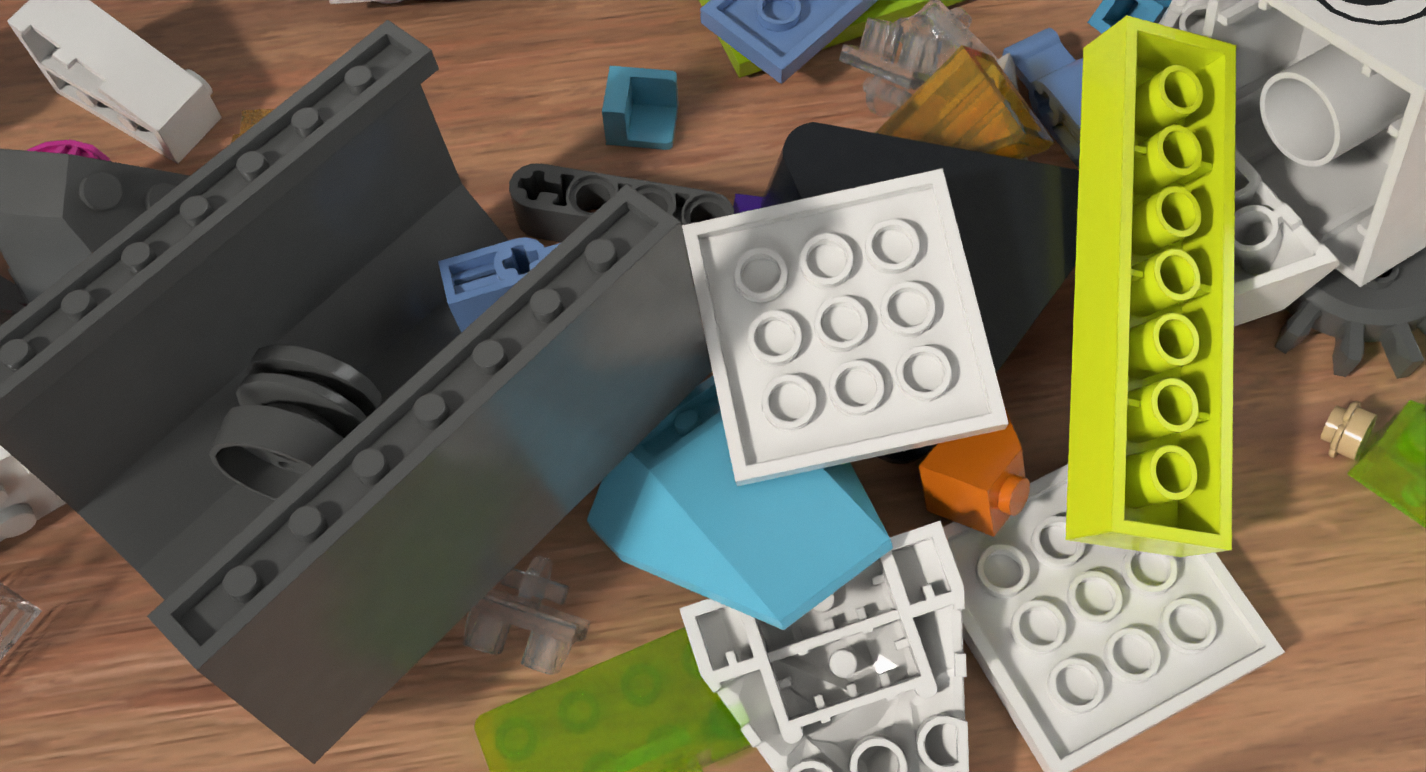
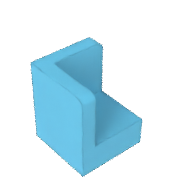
[602,66,679,150]

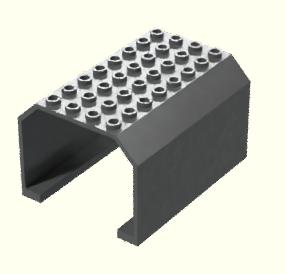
[0,20,712,764]

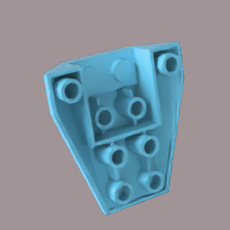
[587,376,893,630]

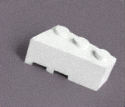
[7,0,222,164]

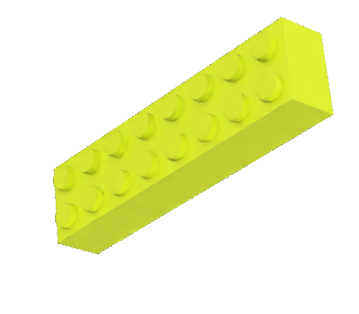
[1065,15,1236,557]

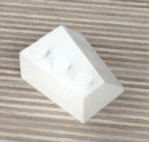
[1234,148,1340,326]

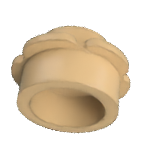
[1320,401,1377,460]

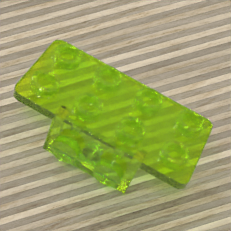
[474,627,752,772]

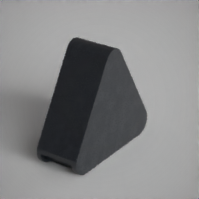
[761,122,1079,464]

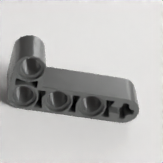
[509,164,734,316]

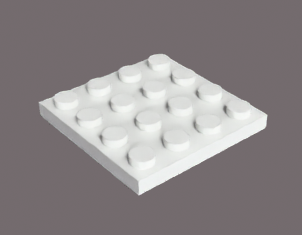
[682,168,1009,486]
[943,464,1285,772]

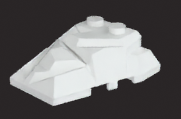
[679,521,969,772]

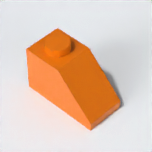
[919,405,1030,537]

